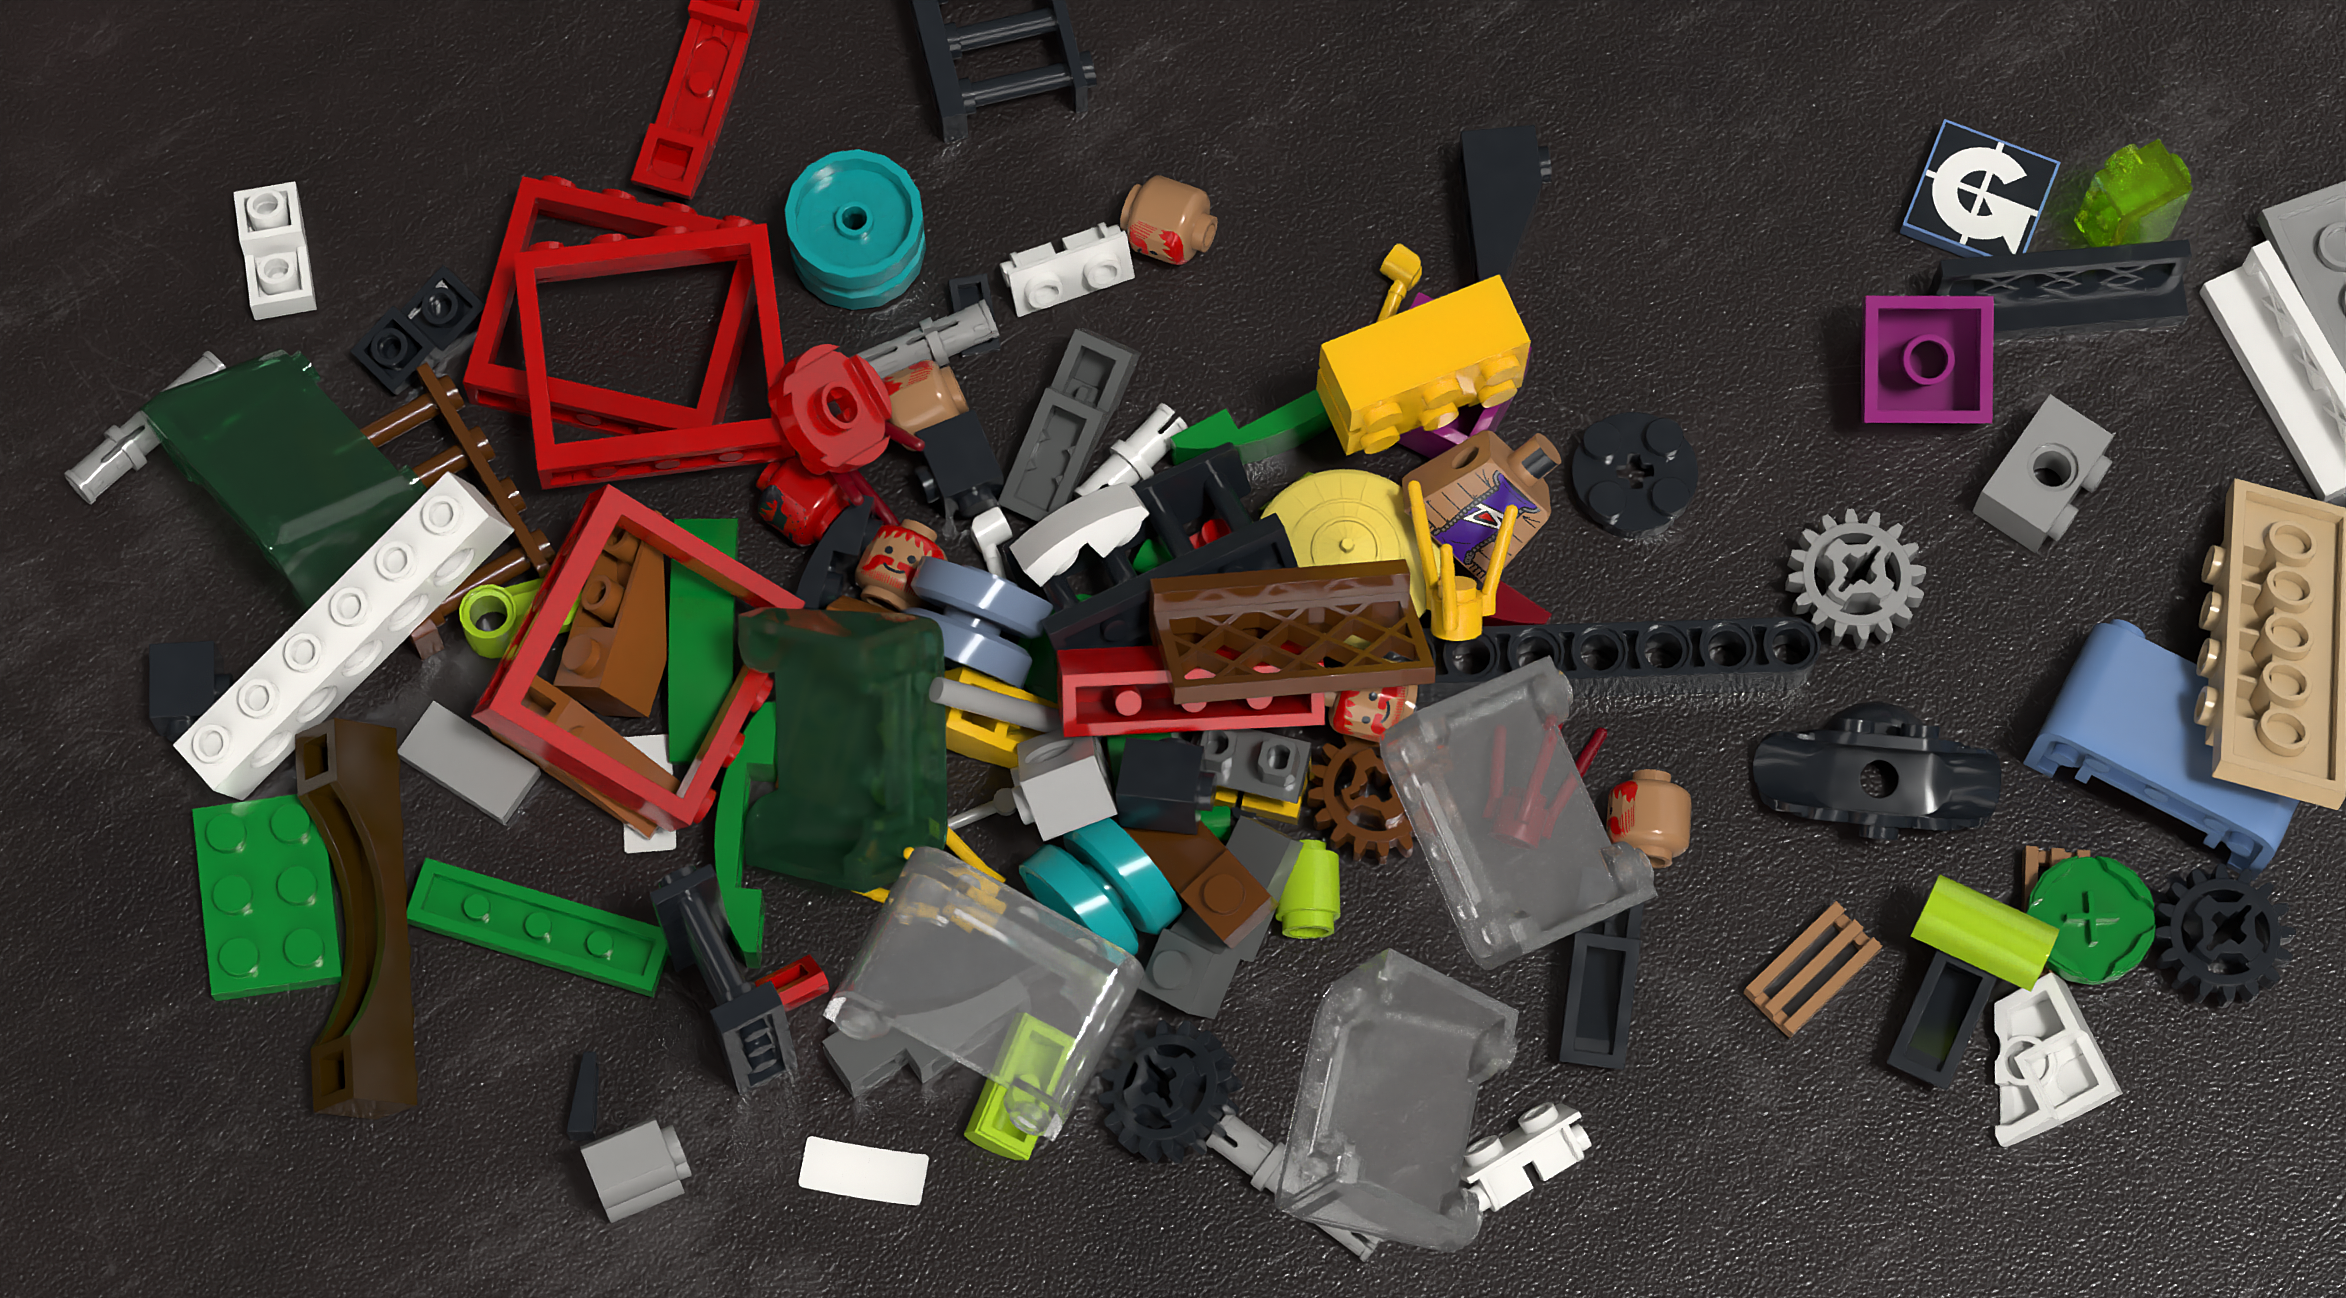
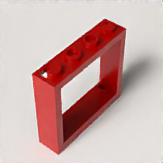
[463,175,757,436]
[513,219,796,490]
[471,484,805,832]

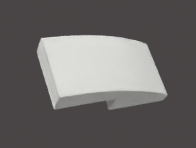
[234,181,317,320]
[1009,482,1150,587]

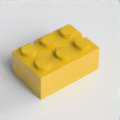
[1316,274,1531,455]

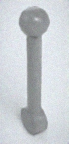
[893,788,1017,855]

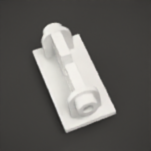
[1000,222,1135,317]
[1450,1102,1591,1213]

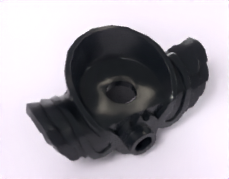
[1753,701,2002,840]

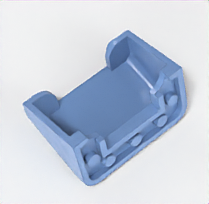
[2023,619,2300,881]

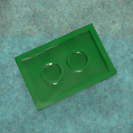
[192,794,344,1001]

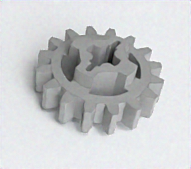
[1785,509,1926,649]

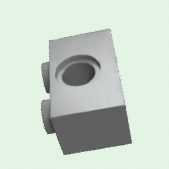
[1972,394,2114,553]
[1010,727,1117,841]

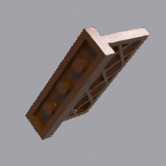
[1149,559,1436,704]

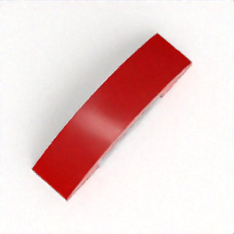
[631,0,760,200]

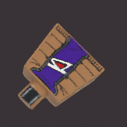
[1402,430,1561,583]

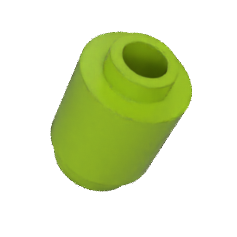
[1275,839,1340,939]

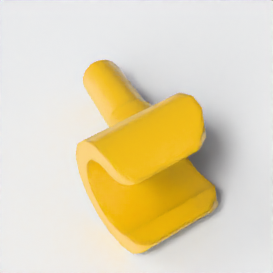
[1376,244,1422,322]

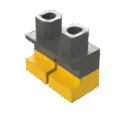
[1191,728,1311,825]

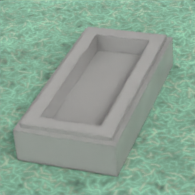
[398,701,541,825]

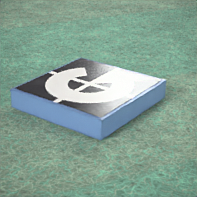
[1900,119,2061,258]

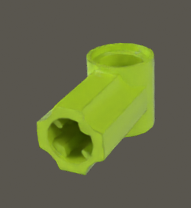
[459,577,583,659]

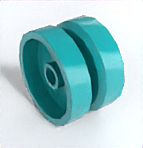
[785,149,926,310]
[1019,817,1182,973]

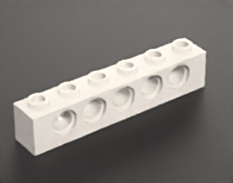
[173,471,515,801]

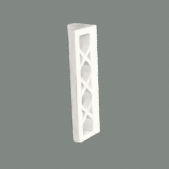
[2199,240,2346,502]

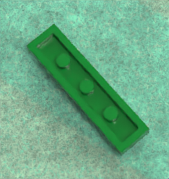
[407,858,668,998]

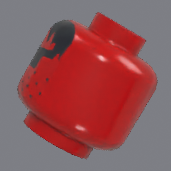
[756,454,851,547]

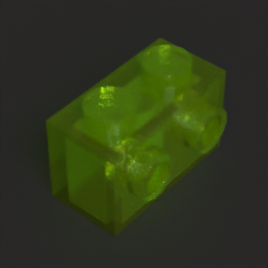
[2074,138,2193,247]

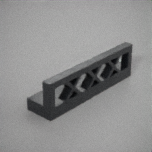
[1930,239,2192,341]

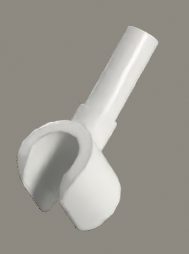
[970,507,1013,580]

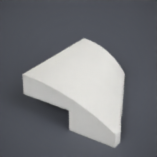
[1994,972,2123,1147]

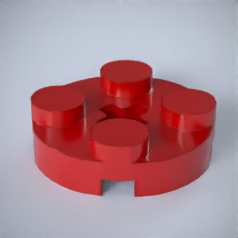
[768,344,892,475]

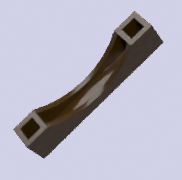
[295,717,418,1120]

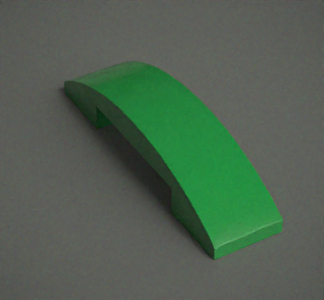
[1170,389,1332,466]
[668,518,739,765]
[714,702,782,969]

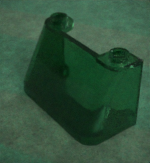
[139,348,428,611]
[738,607,948,893]

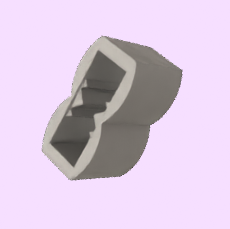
[580,1117,692,1223]

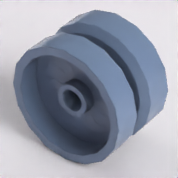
[890,556,1053,689]

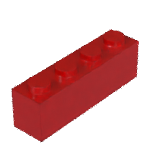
[1057,640,1325,737]

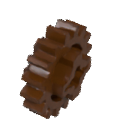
[1307,731,1448,864]

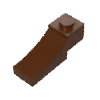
[1110,802,1280,949]

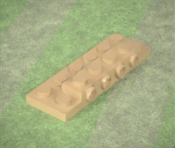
[2194,478,2346,810]

